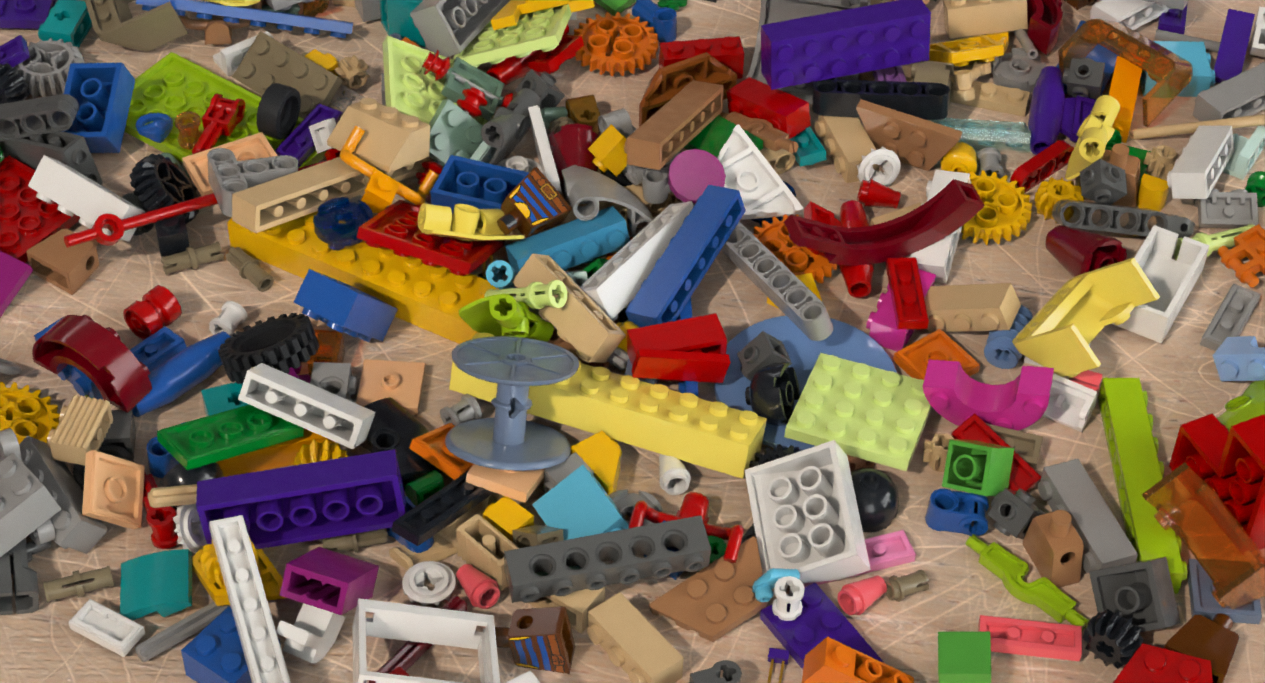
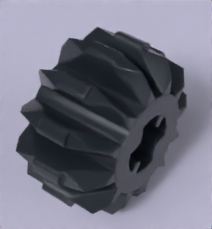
[0,63,29,104]
[1082,609,1144,669]

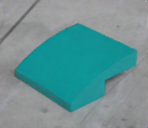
[120,549,192,621]

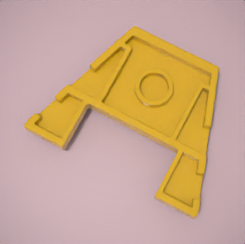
[490,0,595,30]

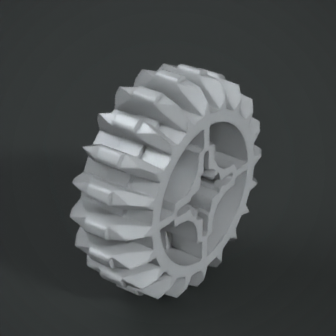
[12,38,85,99]

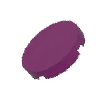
[668,149,726,205]

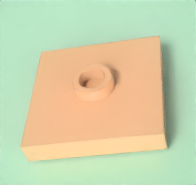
[356,359,425,415]
[82,450,145,529]
[466,464,545,503]

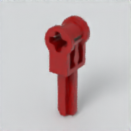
[192,93,245,154]
[143,472,178,549]

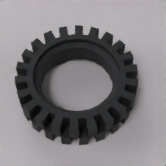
[218,313,319,384]

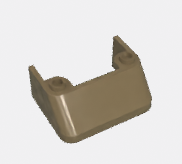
[85,0,188,52]

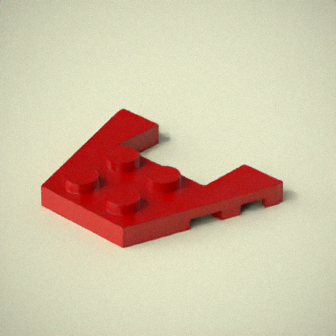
[1113,643,1213,683]

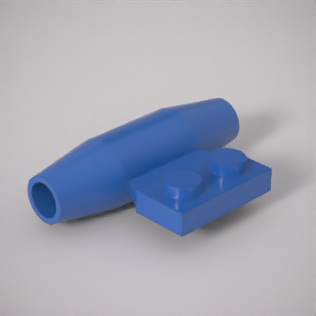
[130,326,231,417]

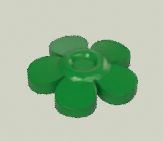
[658,0,687,10]

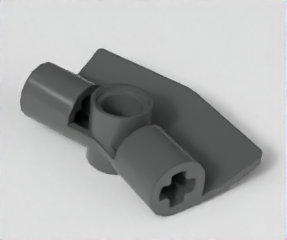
[481,88,541,165]

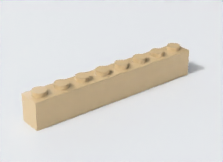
[232,157,431,233]

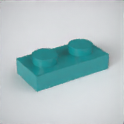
[789,126,827,167]

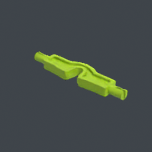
[966,534,1090,631]

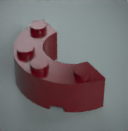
[1027,0,1063,55]
[32,315,153,413]

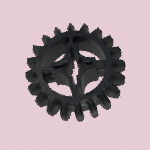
[130,153,200,224]

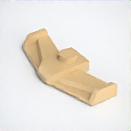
[389,493,503,570]

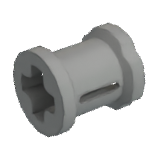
[976,147,1004,179]
[440,394,482,426]

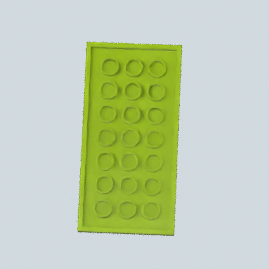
[124,52,326,168]

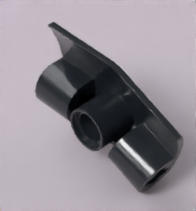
[360,397,445,491]

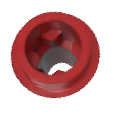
[857,179,901,209]

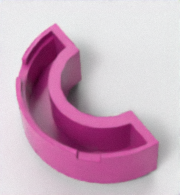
[923,360,1054,431]

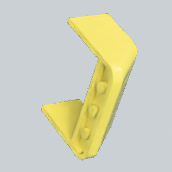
[1012,257,1160,378]

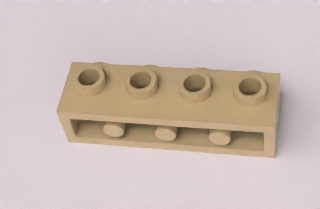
[512,254,626,363]

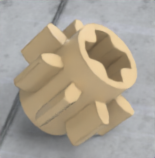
[335,55,370,91]
[1144,145,1178,180]
[922,433,954,472]

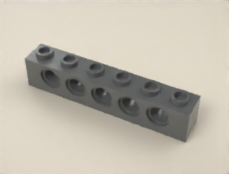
[504,515,711,603]

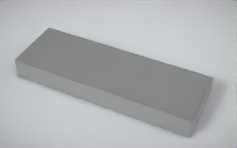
[1200,283,1261,351]

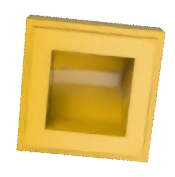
[1136,173,1170,211]

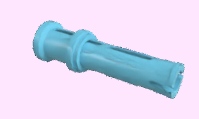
[486,260,516,289]

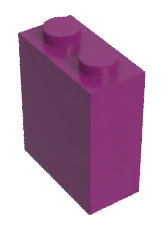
[280,547,379,616]

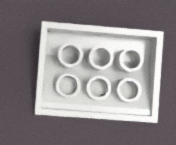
[744,440,871,583]

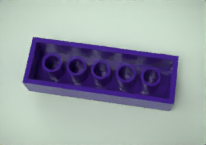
[761,0,931,90]
[196,449,407,549]

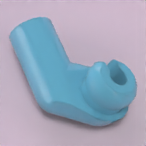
[752,568,800,602]

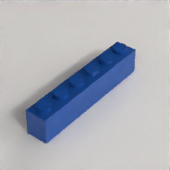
[625,184,746,327]

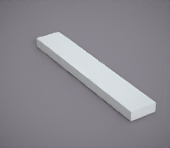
[209,515,291,683]

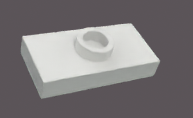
[68,599,145,657]

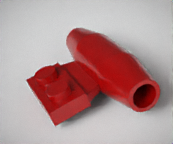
[486,24,585,87]
[804,200,875,298]

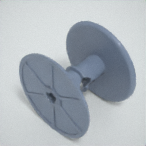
[445,336,579,471]

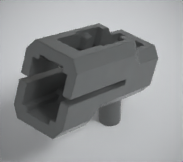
[0,538,52,615]

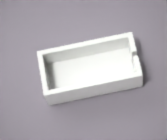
[1112,225,1209,343]

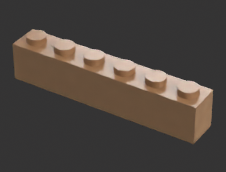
[624,80,724,170]

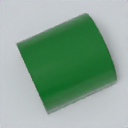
[405,470,445,506]

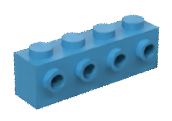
[505,206,630,275]

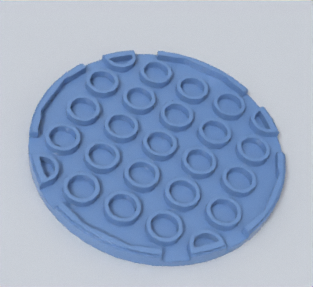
[714,316,897,453]

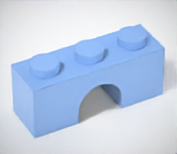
[1213,336,1265,381]

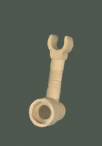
[952,60,992,102]

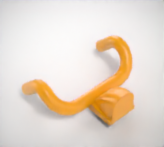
[340,125,439,213]

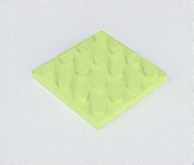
[452,4,572,68]
[382,35,488,126]
[784,353,932,471]

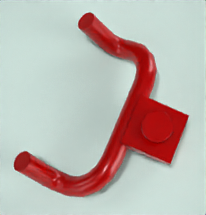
[628,492,744,563]

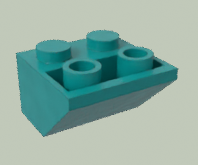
[379,0,426,47]

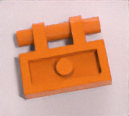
[1217,224,1265,287]

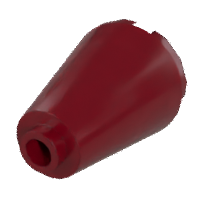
[548,124,601,199]
[1045,225,1127,277]

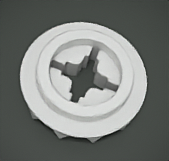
[856,146,901,187]
[173,504,207,555]
[402,561,456,607]

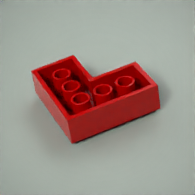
[1169,413,1265,557]

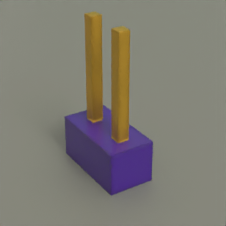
[768,648,790,683]

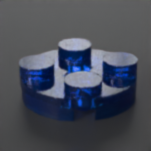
[313,197,373,250]

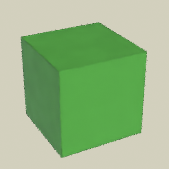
[942,439,1015,496]
[938,632,991,683]

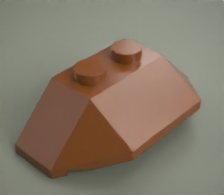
[639,52,737,127]

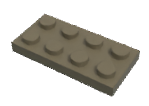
[232,31,344,119]

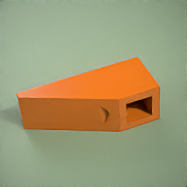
[802,637,914,683]

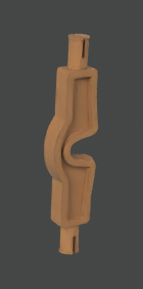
[719,112,798,154]

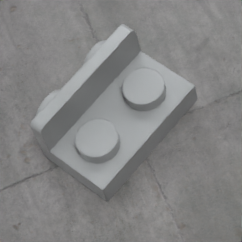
[1194,188,1259,228]

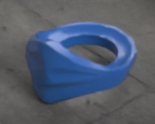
[136,113,173,143]

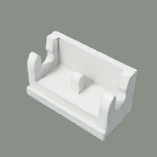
[1042,374,1097,432]

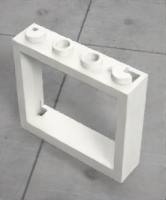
[352,598,500,683]

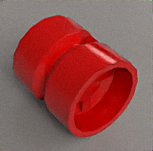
[123,285,182,340]

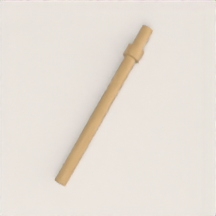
[1133,114,1265,140]

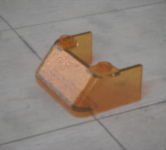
[1058,19,1193,127]
[1142,462,1265,610]

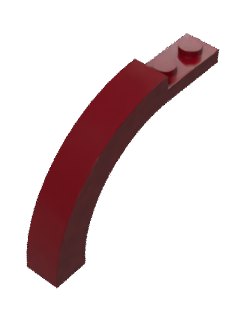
[784,179,985,266]

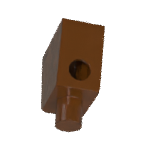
[1164,613,1240,683]

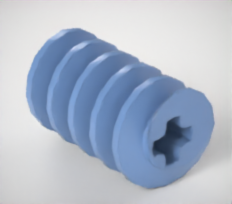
[984,305,1033,369]

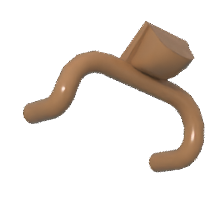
[178,0,263,46]

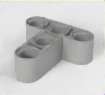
[207,148,298,217]

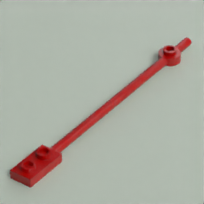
[64,148,341,248]

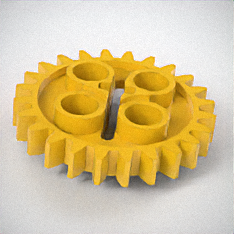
[961,170,1032,245]
[0,382,60,445]

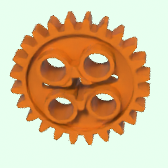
[574,12,658,76]
[753,214,838,284]

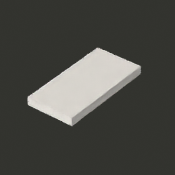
[528,105,562,196]

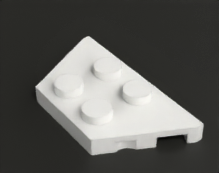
[717,124,804,220]

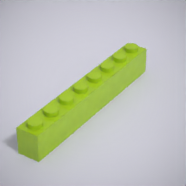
[1098,378,1187,594]

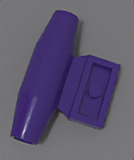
[1028,66,1096,155]

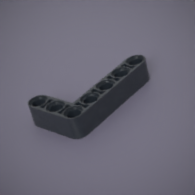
[812,77,950,120]

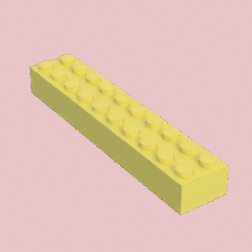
[449,332,767,479]

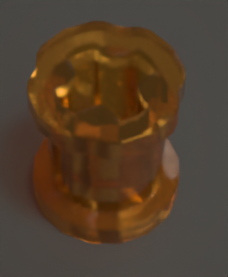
[175,111,201,150]

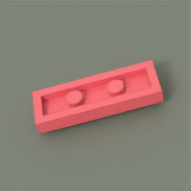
[978,615,1082,661]

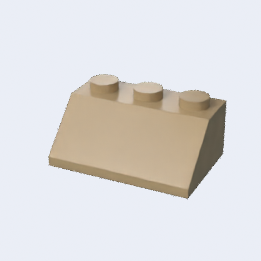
[327,98,430,173]

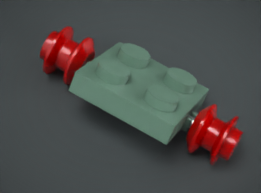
[422,50,513,121]
[416,88,488,190]

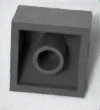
[1089,557,1181,632]

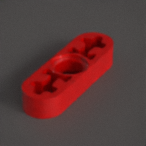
[1010,140,1074,193]

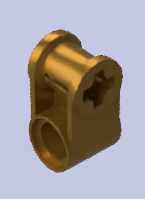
[565,94,601,134]

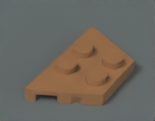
[856,99,963,171]
[649,536,768,642]

